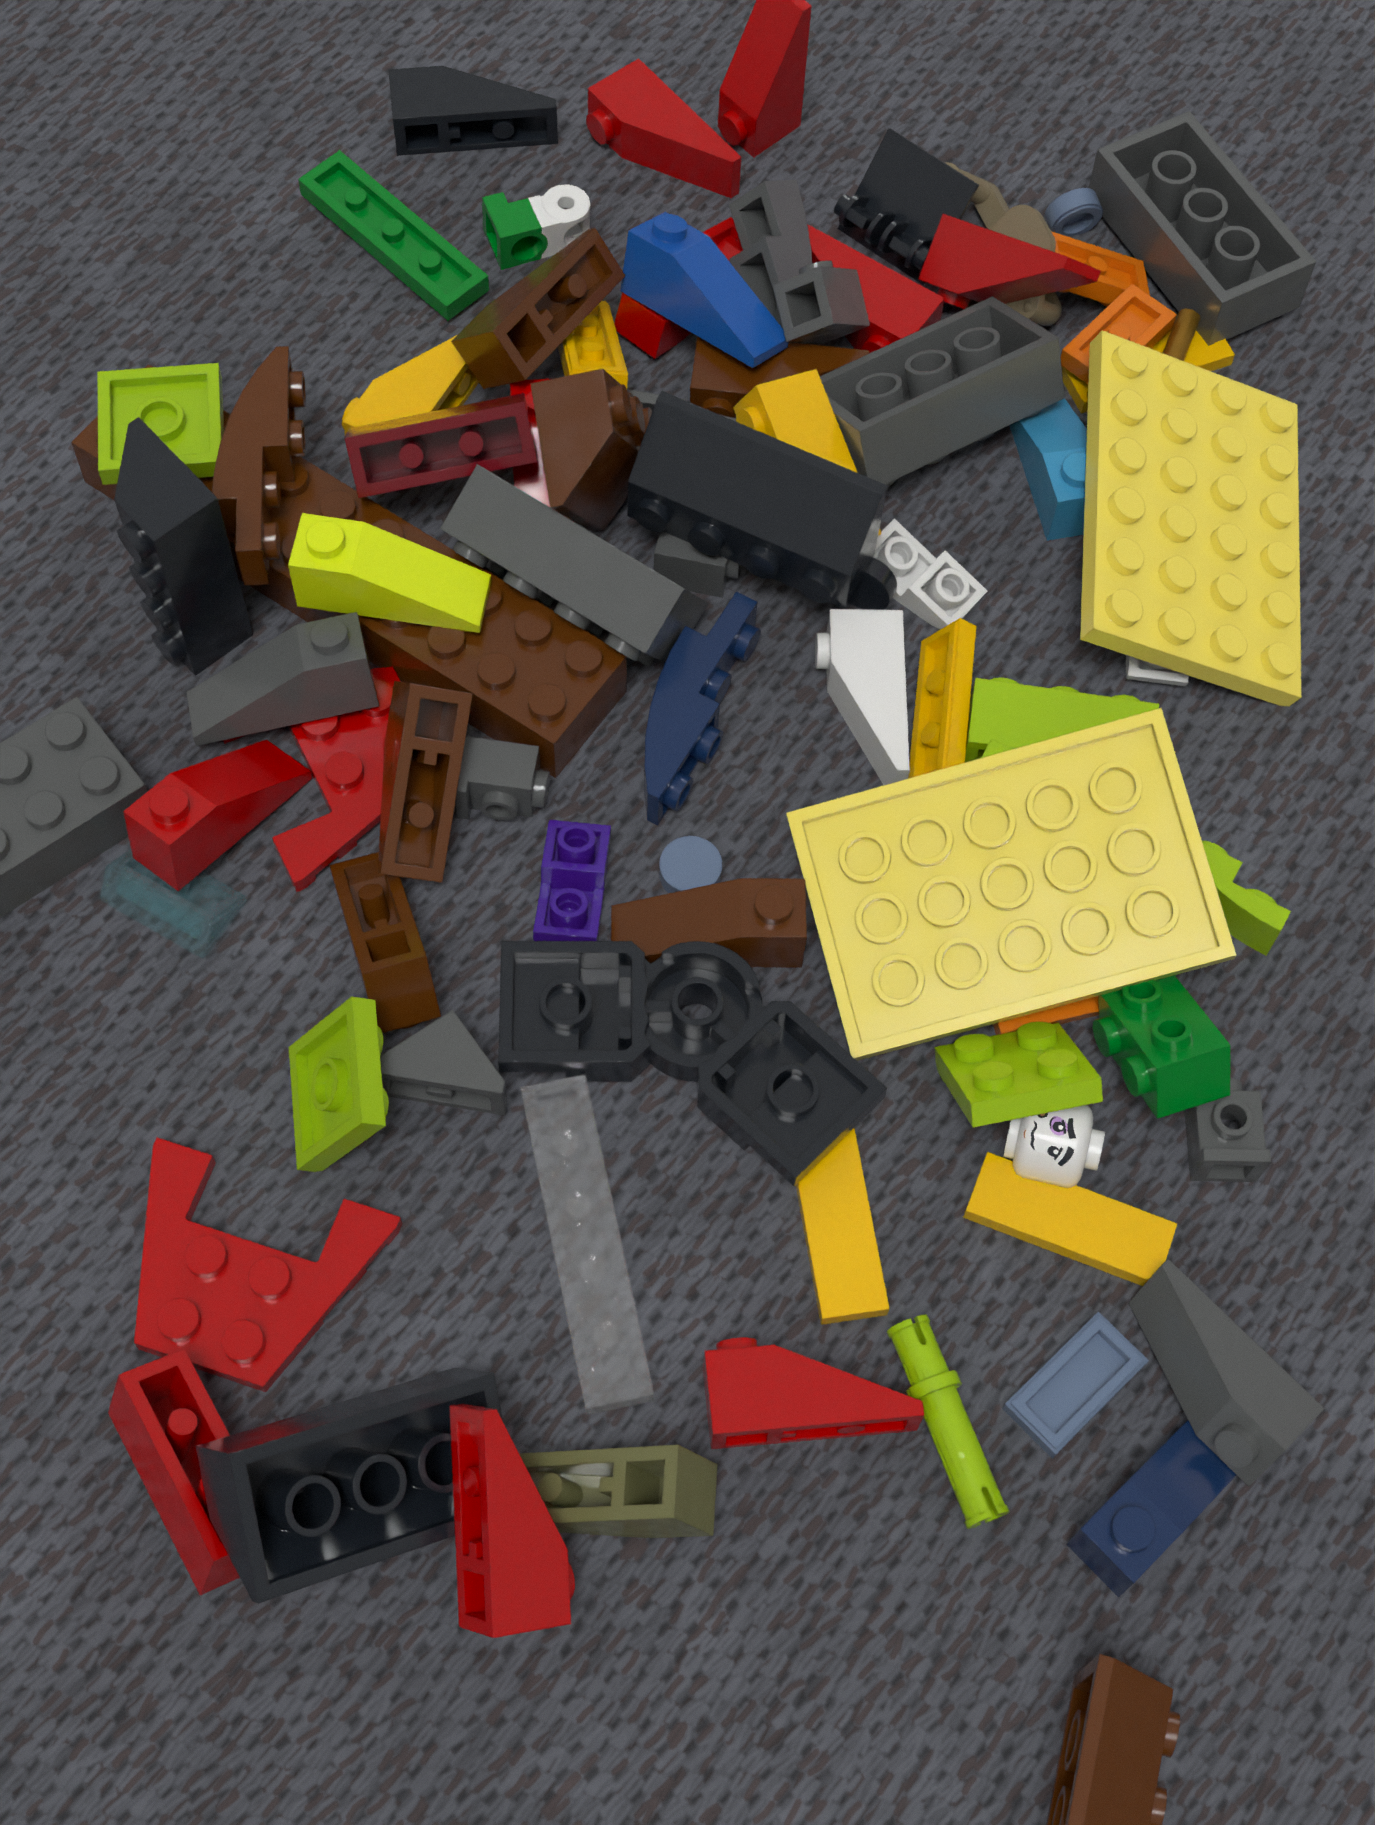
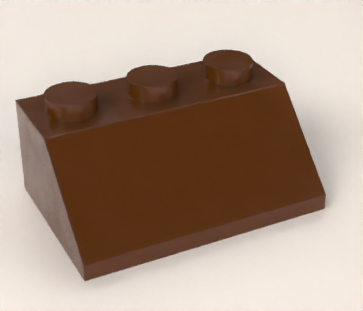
[531,369,652,533]
[1046,1654,1180,1825]

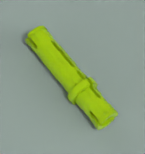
[887,1314,1010,1529]

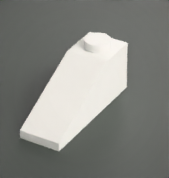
[815,609,910,785]

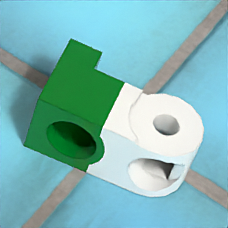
[482,184,590,270]

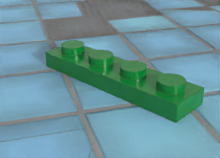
[298,150,489,321]

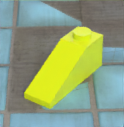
[288,513,492,633]

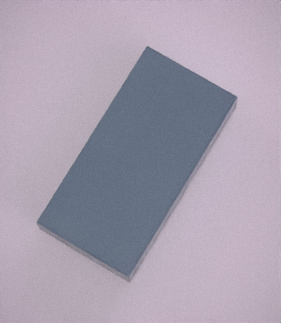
[1002,1312,1149,1459]

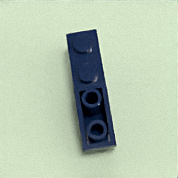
[644,592,761,826]

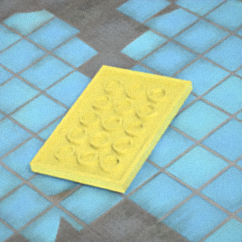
[1080,330,1302,707]
[786,708,1236,1061]

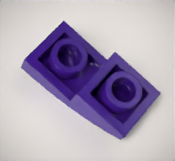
[533,820,611,941]

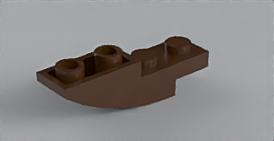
[212,346,306,585]

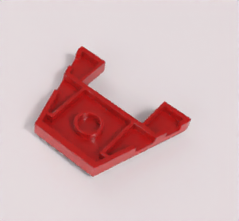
[223,666,401,892]
[134,1137,402,1392]

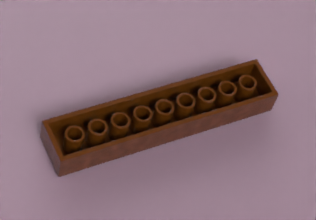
[71,364,627,778]

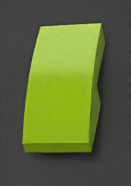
[1202,841,1291,956]

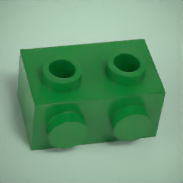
[1093,975,1231,1119]

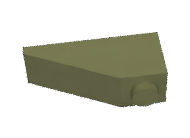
[519,1445,718,1538]

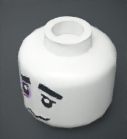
[1003,1105,1105,1188]

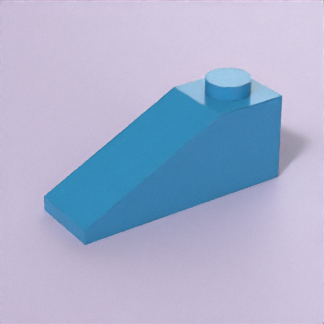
[1009,398,1087,541]

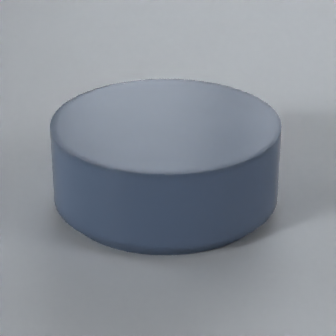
[1044,188,1103,237]
[659,836,722,893]

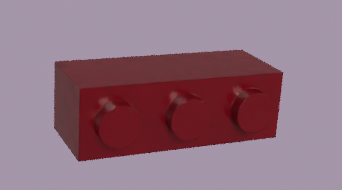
[344,393,537,498]

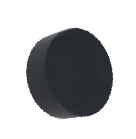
[849,558,897,610]

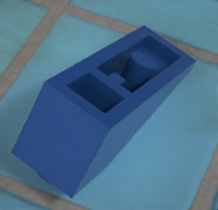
[620,212,789,368]

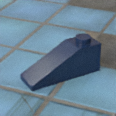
[1067,1420,1236,1598]

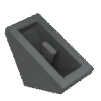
[380,1010,508,1116]

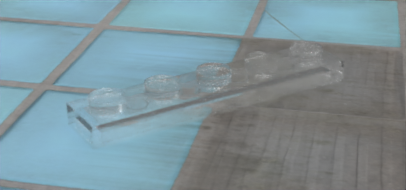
[520,1075,654,1415]

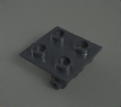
[834,128,979,285]

